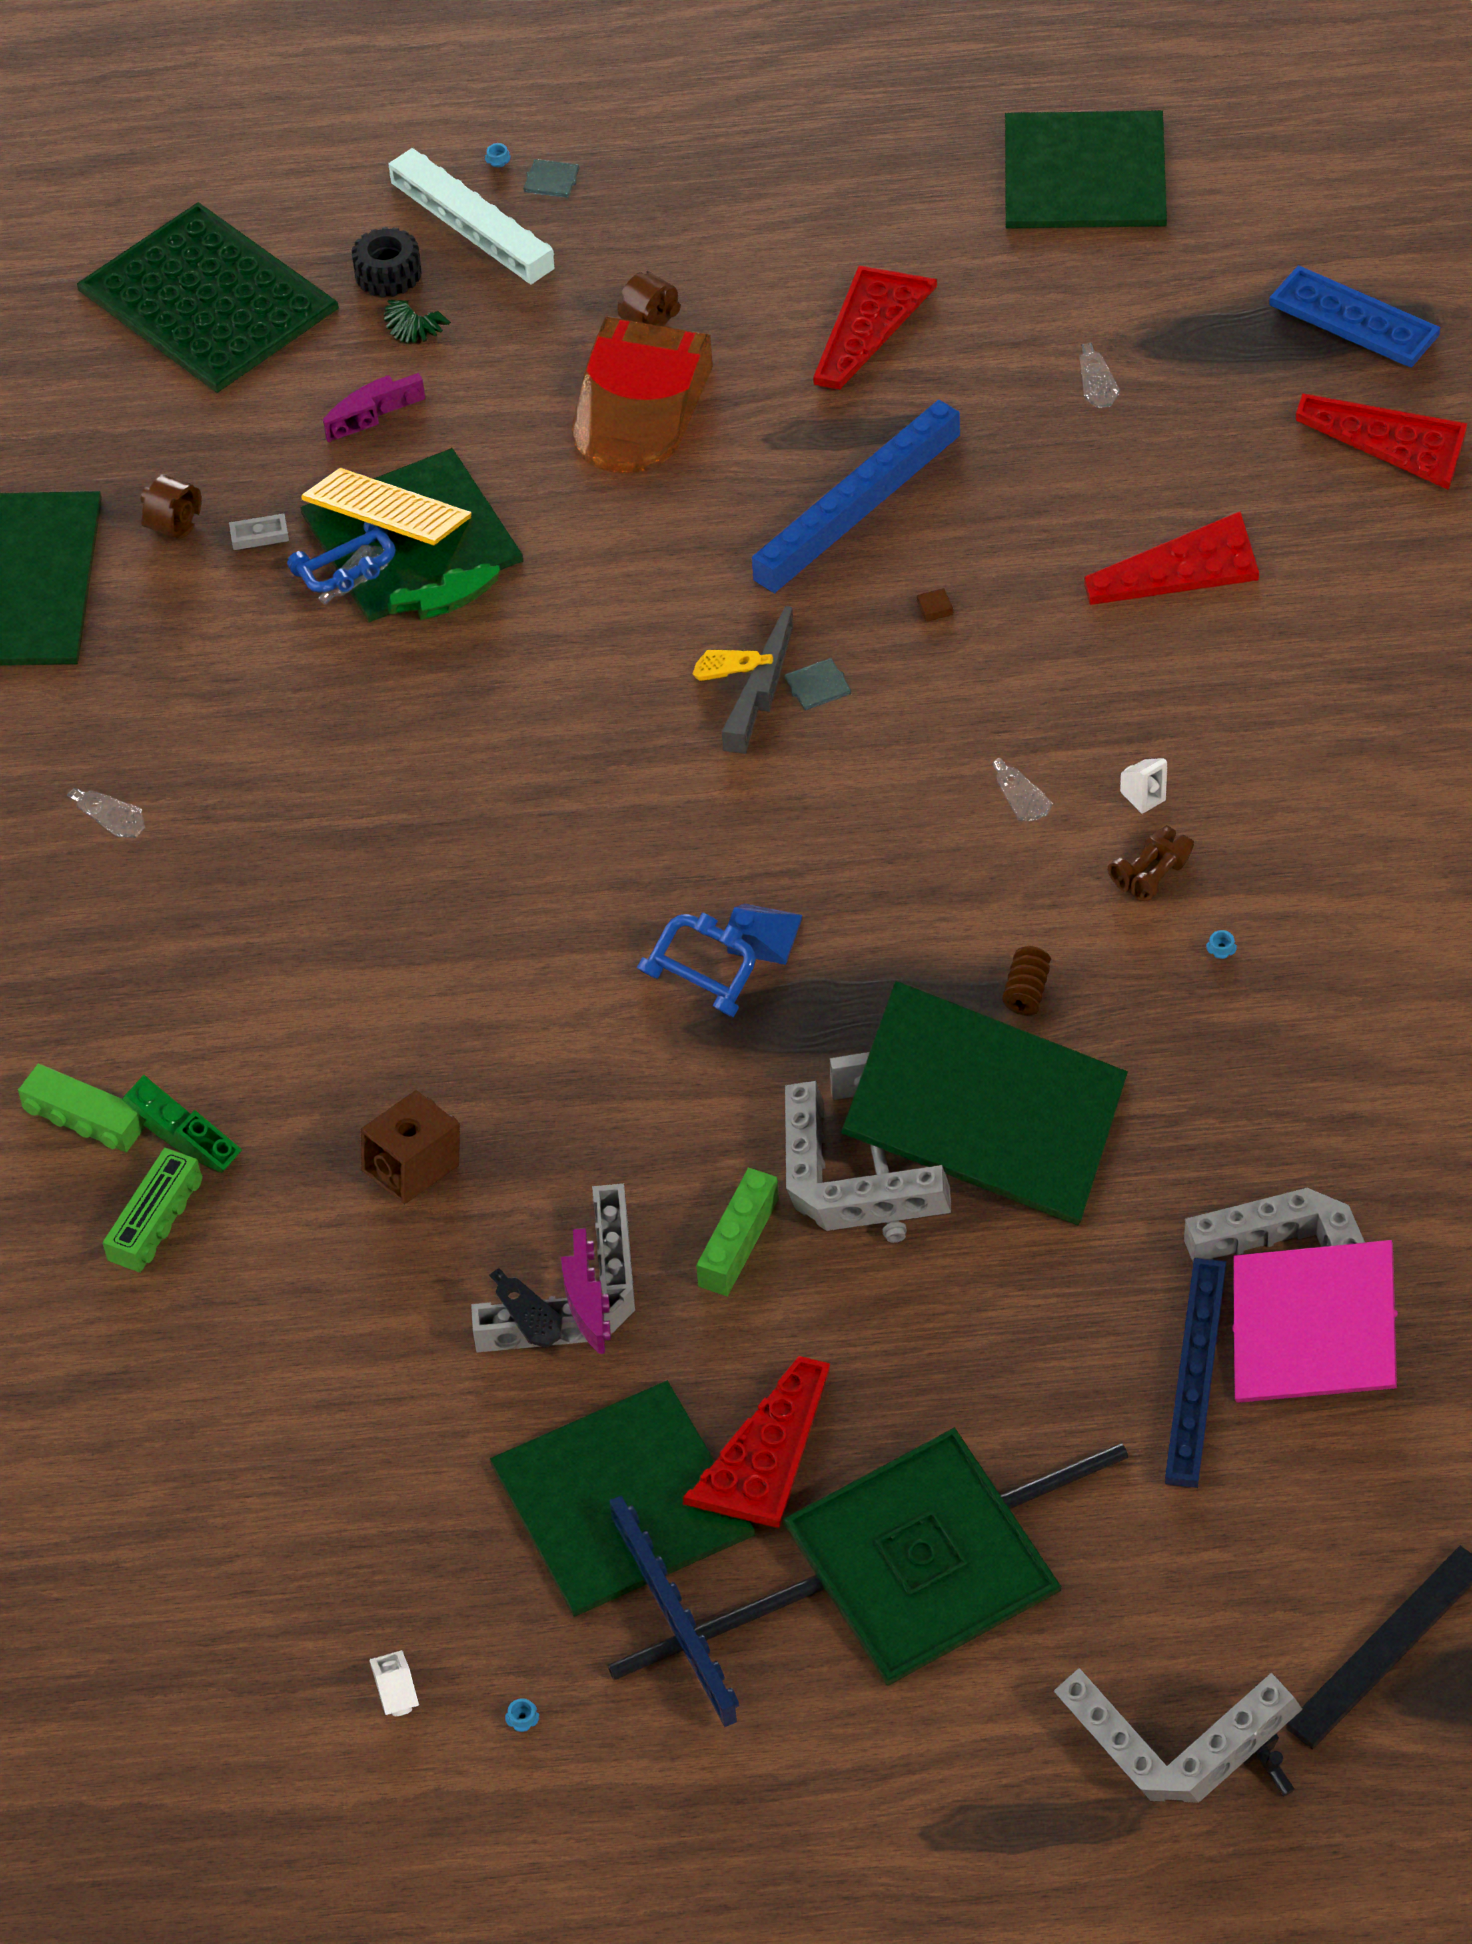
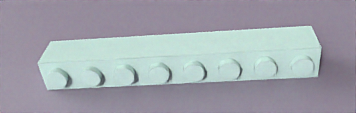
[388,148,555,285]

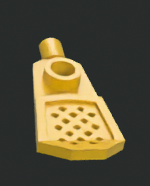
[692,650,773,681]

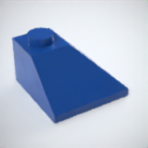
[727,903,802,965]

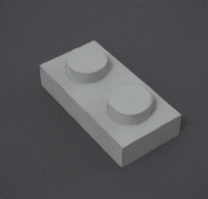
[229,514,289,550]

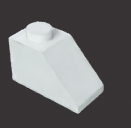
[1120,758,1167,814]
[369,1650,419,1716]

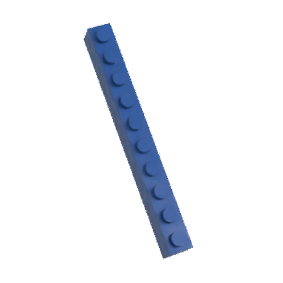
[752,399,960,594]

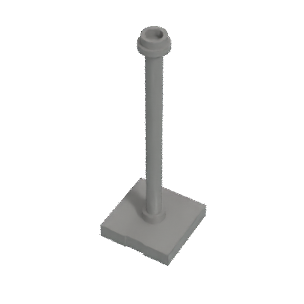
[830,1052,907,1243]

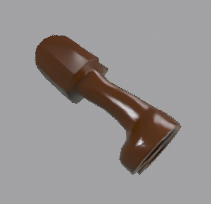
[1107,825,1194,901]

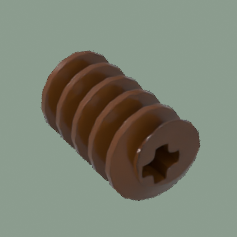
[1002,946,1051,1016]

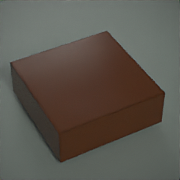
[917,588,953,622]

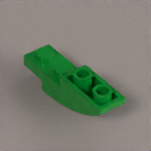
[388,564,500,620]
[122,1075,242,1173]

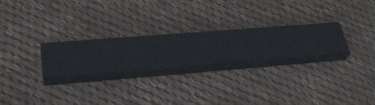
[1286,1545,1472,1749]

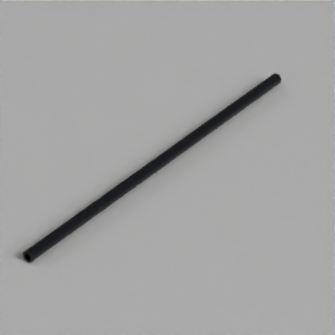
[607,1443,1128,1680]

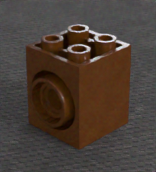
[361,1090,460,1205]

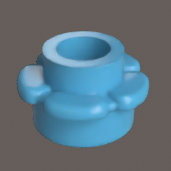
[485,143,511,167]
[1206,930,1237,959]
[505,1699,539,1732]

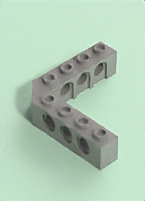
[785,1081,951,1231]
[471,1183,635,1353]
[1184,1188,1365,1262]
[1054,1668,1302,1803]

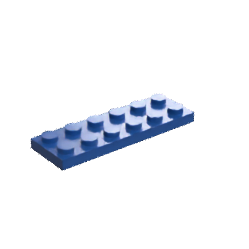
[1269,265,1440,368]

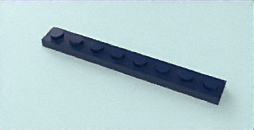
[1165,1258,1226,1488]
[609,1495,739,1727]

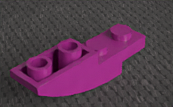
[323,373,425,442]
[561,1228,611,1354]

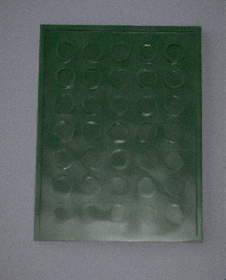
[77,202,339,393]
[0,491,102,666]
[841,981,1128,1226]

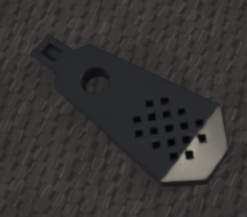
[489,1268,562,1348]

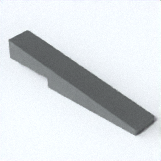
[722,606,793,754]

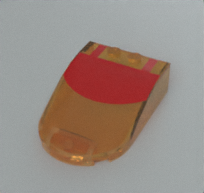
[572,316,713,473]

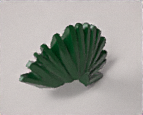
[384,300,451,344]

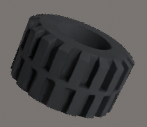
[352,227,422,297]

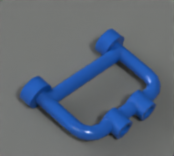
[287,522,396,593]
[636,912,756,1018]

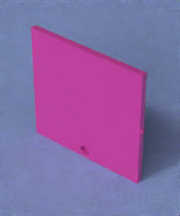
[1232,1240,1398,1403]

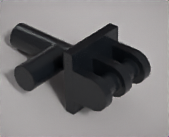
[1243,1734,1295,1797]

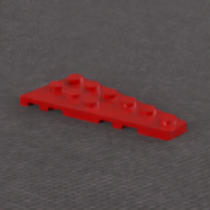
[813,265,937,390]
[1296,393,1468,490]
[1084,511,1259,605]
[683,1356,830,1529]

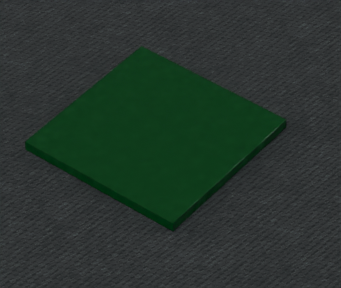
[1005,110,1167,228]
[300,448,523,623]
[490,1380,755,1617]
[783,1427,1061,1686]

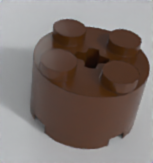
[617,271,681,336]
[141,474,202,539]

